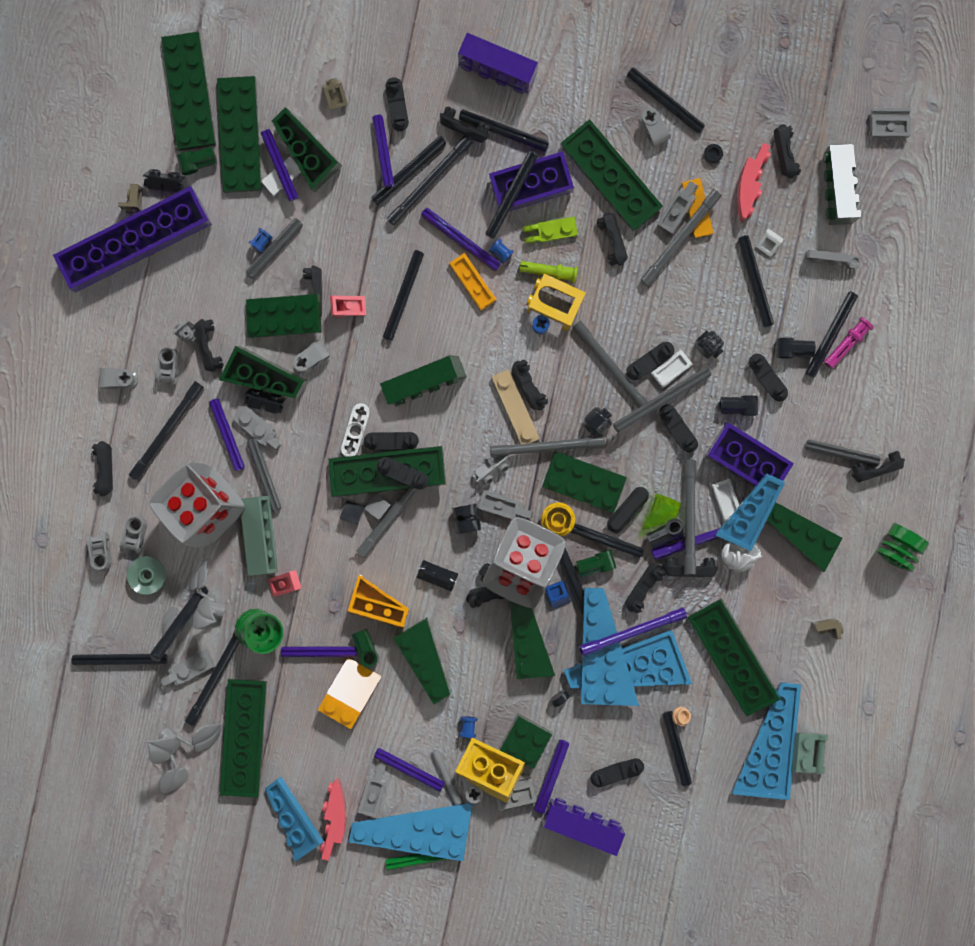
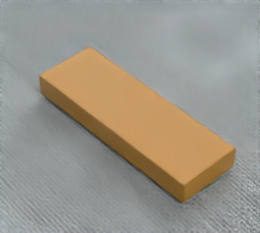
[681,178,714,239]
[449,253,497,311]

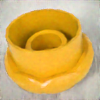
[541,502,575,537]

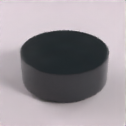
[703,144,723,164]
[550,689,569,707]

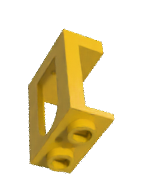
[526,274,586,331]

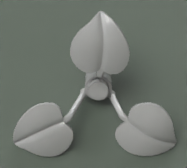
[162,558,225,635]
[147,723,221,794]

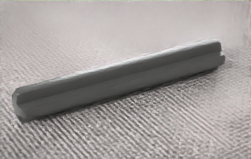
[246,218,303,279]
[247,439,281,512]
[805,439,881,466]

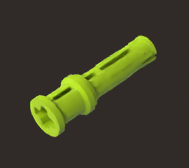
[519,260,578,283]

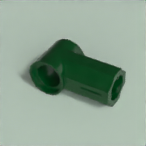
[176,147,218,176]
[576,550,617,577]
[352,629,379,668]

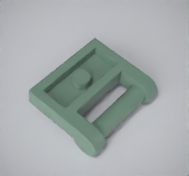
[791,732,828,774]

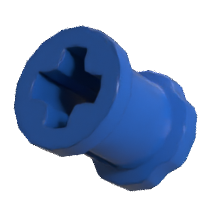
[248,227,273,253]
[489,239,514,264]
[532,315,550,334]
[459,716,478,738]

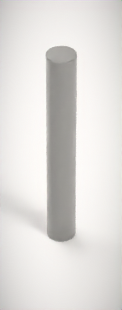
[431,749,462,805]

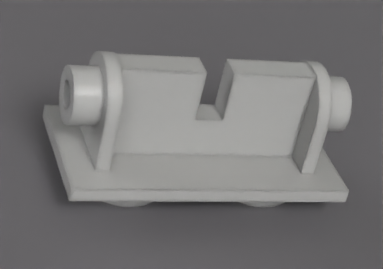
[172,320,198,343]
[472,456,512,488]

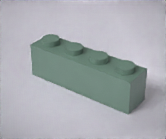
[241,496,278,576]

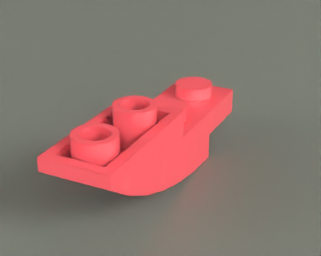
[737,143,771,222]
[319,778,346,861]

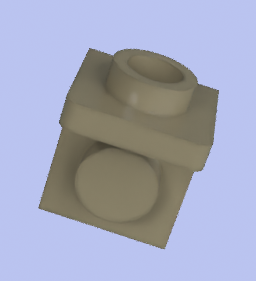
[323,78,348,110]
[118,184,143,213]
[811,618,843,639]

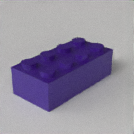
[458,33,538,94]
[489,151,574,212]
[705,423,794,487]
[542,797,625,856]

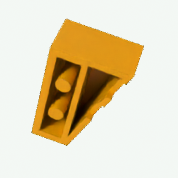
[348,574,409,629]

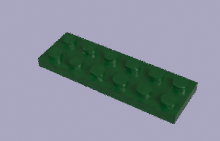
[161,31,216,151]
[217,76,262,193]
[560,119,663,232]
[328,446,446,497]
[687,598,781,717]
[220,678,267,798]

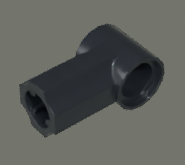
[776,338,816,359]
[719,395,758,416]
[646,518,685,550]

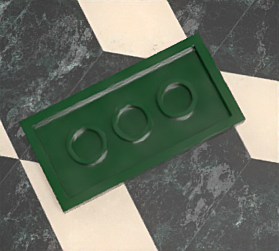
[246,294,322,338]
[542,451,627,513]

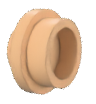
[672,707,691,726]

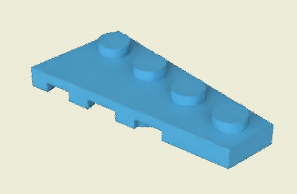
[716,474,785,551]
[265,777,324,862]

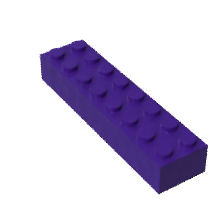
[53,186,212,292]

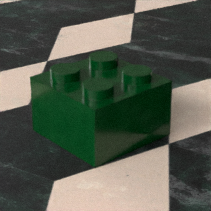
[500,713,552,769]

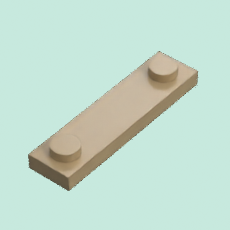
[491,369,540,444]

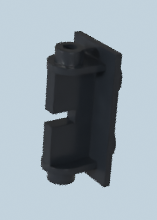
[143,169,185,193]
[244,388,286,414]
[416,560,458,592]

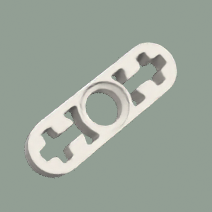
[341,403,370,457]

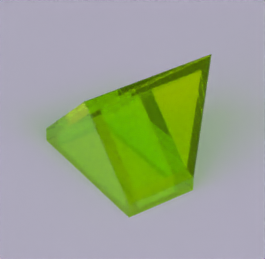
[642,493,682,530]

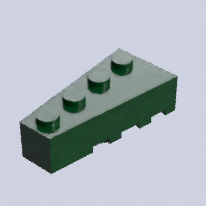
[219,346,308,398]
[380,355,467,407]
[766,502,843,572]
[393,617,451,704]

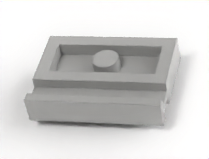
[871,108,911,138]
[496,774,537,811]

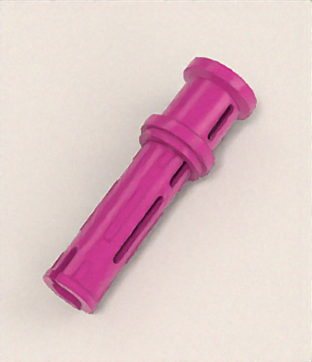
[824,317,874,369]

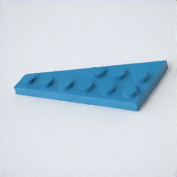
[581,587,639,706]
[564,630,692,688]
[731,682,801,800]
[349,803,473,861]

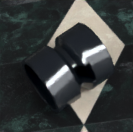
[452,504,481,534]

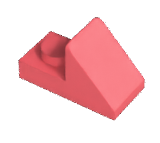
[330,295,366,318]
[267,570,301,597]

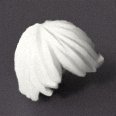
[722,541,762,572]

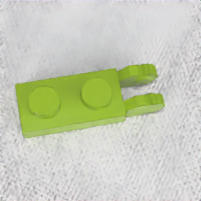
[523,216,578,244]

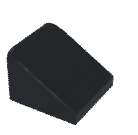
[340,501,365,525]

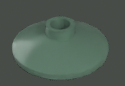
[127,556,166,595]

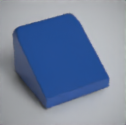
[545,581,571,609]

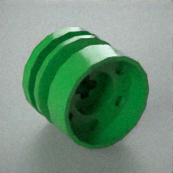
[876,523,929,572]
[235,608,283,654]

